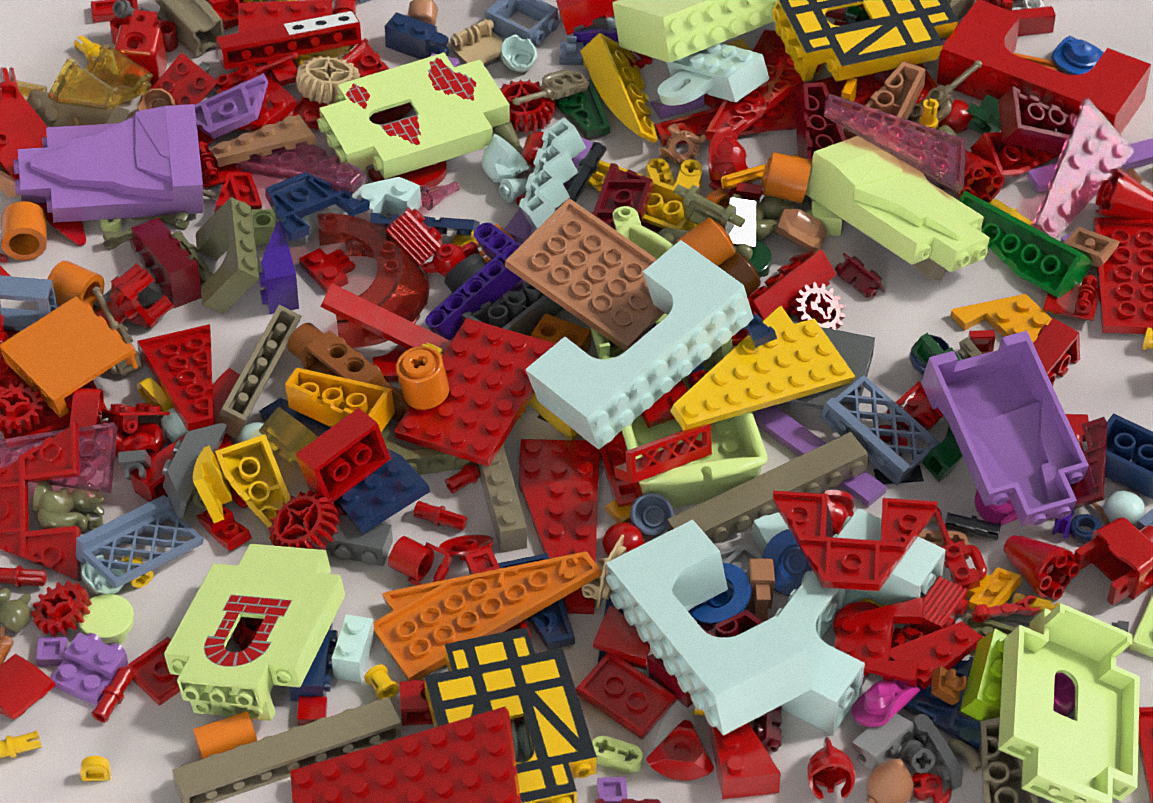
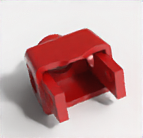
[114,10,167,92]
[1074,517,1153,606]

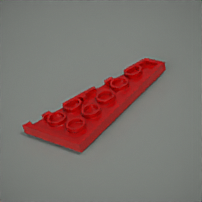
[137,324,214,431]

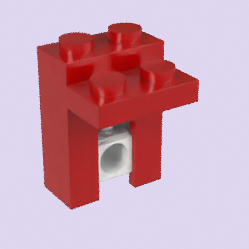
[983,0,1056,36]

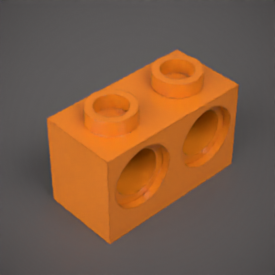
[531,313,591,353]

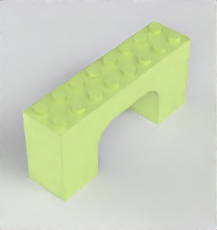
[612,0,777,63]

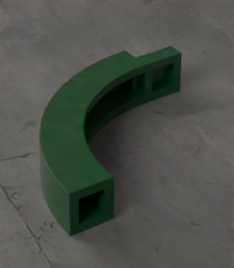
[912,333,963,482]

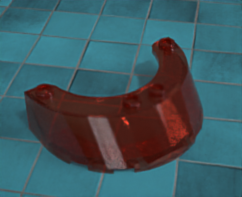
[317,213,430,349]

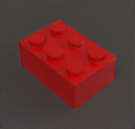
[295,407,391,502]

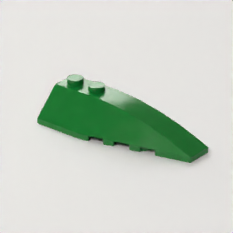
[959,190,1093,298]

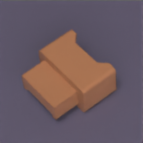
[747,559,775,621]

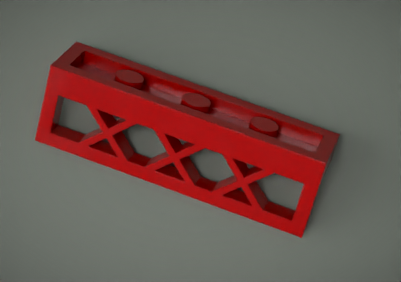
[614,424,712,484]

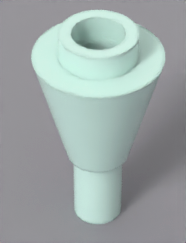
[499,179,528,202]

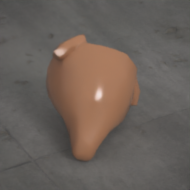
[866,759,914,803]

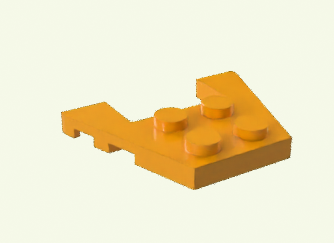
[950,294,1052,343]

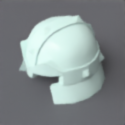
[482,134,530,183]

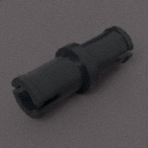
[945,512,1001,540]

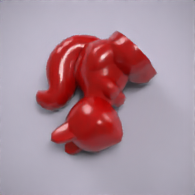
[97,421,167,459]

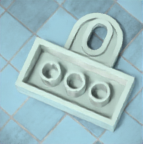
[658,43,770,106]

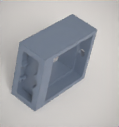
[485,0,559,47]
[0,275,57,331]

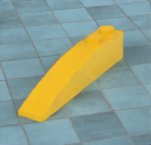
[580,33,657,143]
[577,160,707,231]

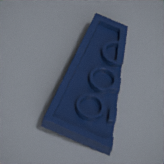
[370,213,480,236]
[498,553,575,650]

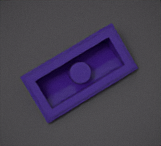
[573,28,619,47]

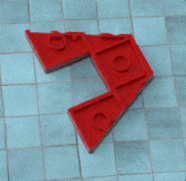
[279,38,413,129]
[0,422,81,581]
[772,490,938,591]

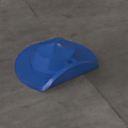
[1051,36,1104,75]
[762,529,812,596]
[688,562,751,625]

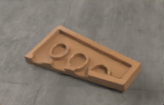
[209,115,316,167]

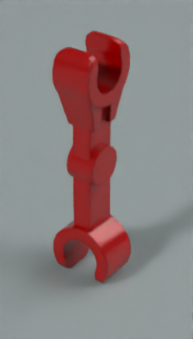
[971,595,1040,623]

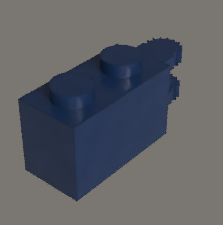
[384,12,449,60]

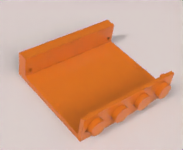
[0,296,138,418]

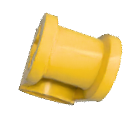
[674,159,702,190]

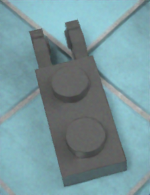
[913,713,963,790]

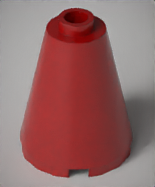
[1095,168,1153,219]

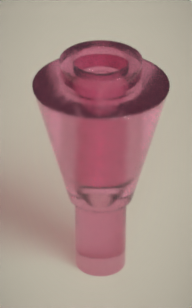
[420,181,460,210]

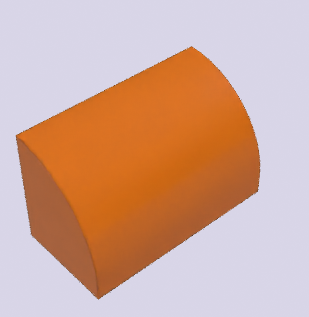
[193,711,257,760]

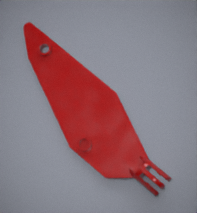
[0,67,87,246]

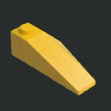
[215,434,290,529]

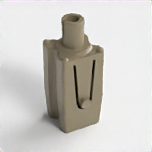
[155,0,224,57]

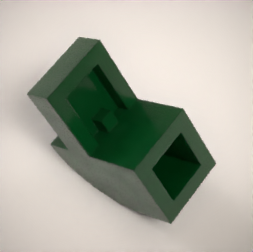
[967,94,1001,135]

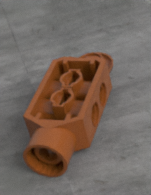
[287,323,410,423]

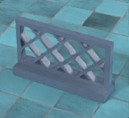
[820,375,940,486]
[76,495,204,589]

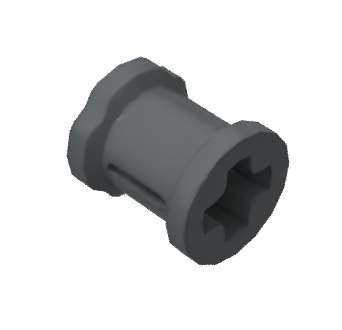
[900,740,935,773]

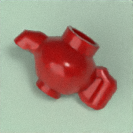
[421,242,479,277]

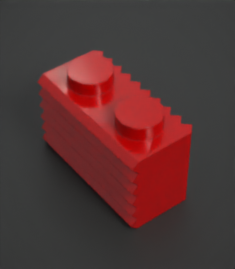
[385,207,442,266]
[910,576,969,634]

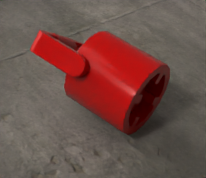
[388,536,452,586]

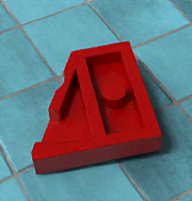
[214,172,262,213]

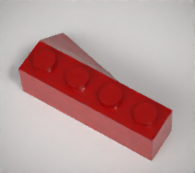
[747,249,836,321]

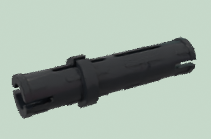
[560,142,607,206]

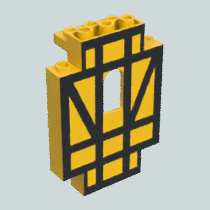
[772,0,959,81]
[424,627,597,803]

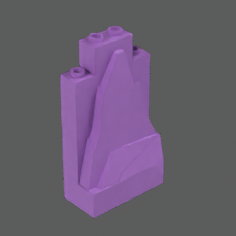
[13,104,203,223]
[921,331,1089,527]

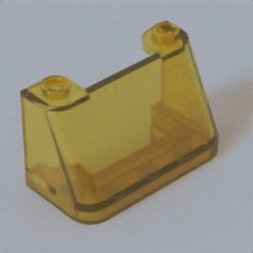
[48,44,153,110]

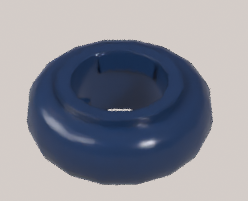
[1069,514,1102,543]

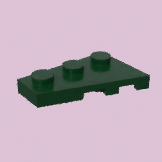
[555,79,610,138]

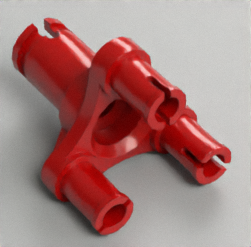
[95,263,174,329]

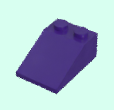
[259,222,299,314]

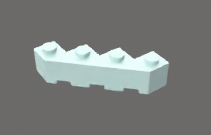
[519,117,586,231]
[286,177,422,244]

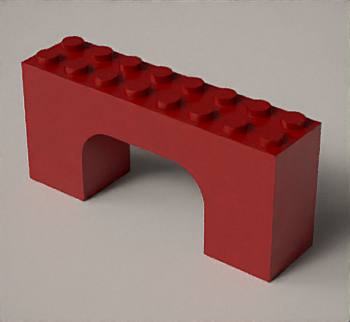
[936,0,1151,150]

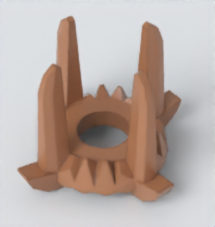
[658,123,706,165]

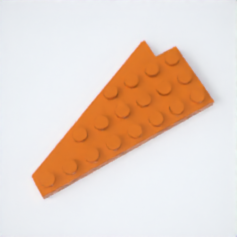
[373,552,602,681]

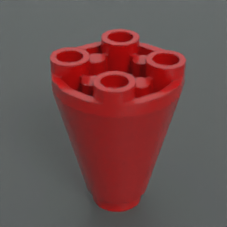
[949,149,1005,203]
[1003,535,1080,600]

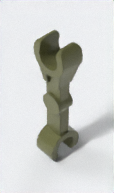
[131,211,189,230]
[103,217,158,250]

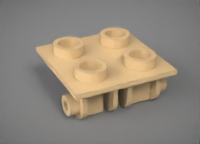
[448,19,503,65]
[582,535,626,609]

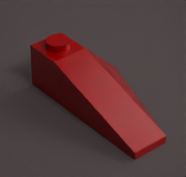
[970,132,1059,177]

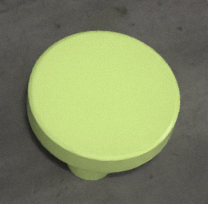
[78,594,134,644]

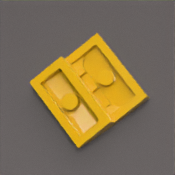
[193,445,232,523]

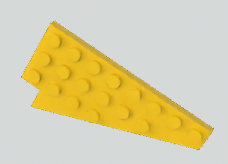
[670,306,855,431]

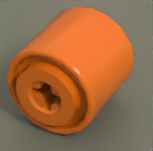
[761,152,812,203]
[1,201,47,261]
[676,217,735,266]
[48,260,105,310]
[396,346,450,409]

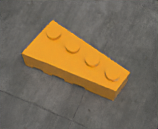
[285,367,395,432]

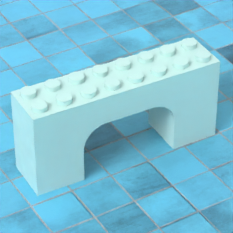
[526,240,753,450]
[775,508,946,735]
[606,520,813,735]

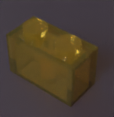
[258,406,318,464]

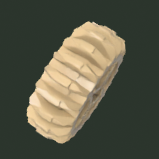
[296,56,360,105]

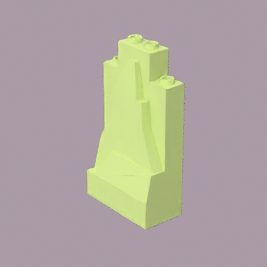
[805,127,990,272]

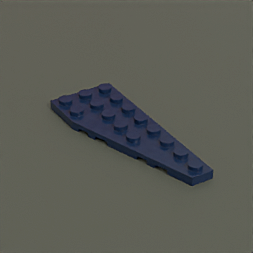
[259,397,431,534]

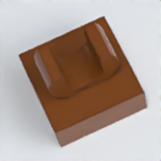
[931,666,967,706]

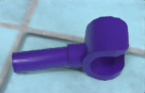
[1052,510,1075,538]

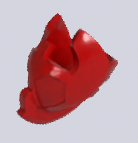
[708,126,749,180]
[807,737,855,800]

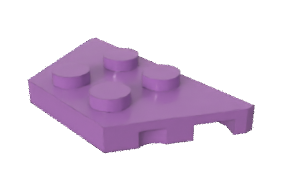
[195,74,268,139]

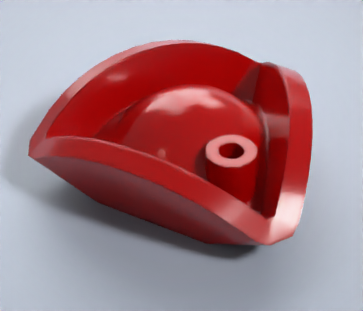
[824,490,855,537]
[646,720,714,781]

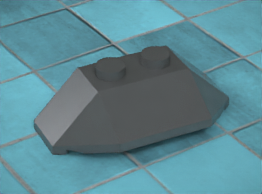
[162,423,227,518]

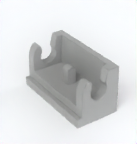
[852,714,915,770]

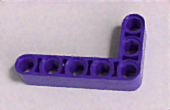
[425,222,522,340]

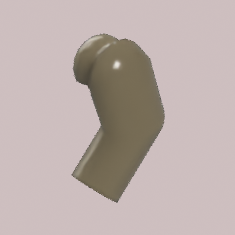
[947,739,981,773]

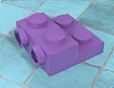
[50,632,128,706]

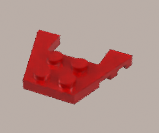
[237,71,297,131]
[835,598,925,687]

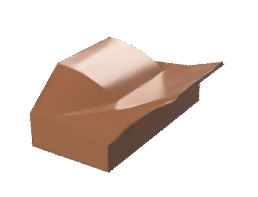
[774,209,828,251]
[1064,226,1120,267]

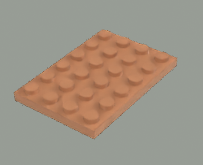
[505,198,664,351]

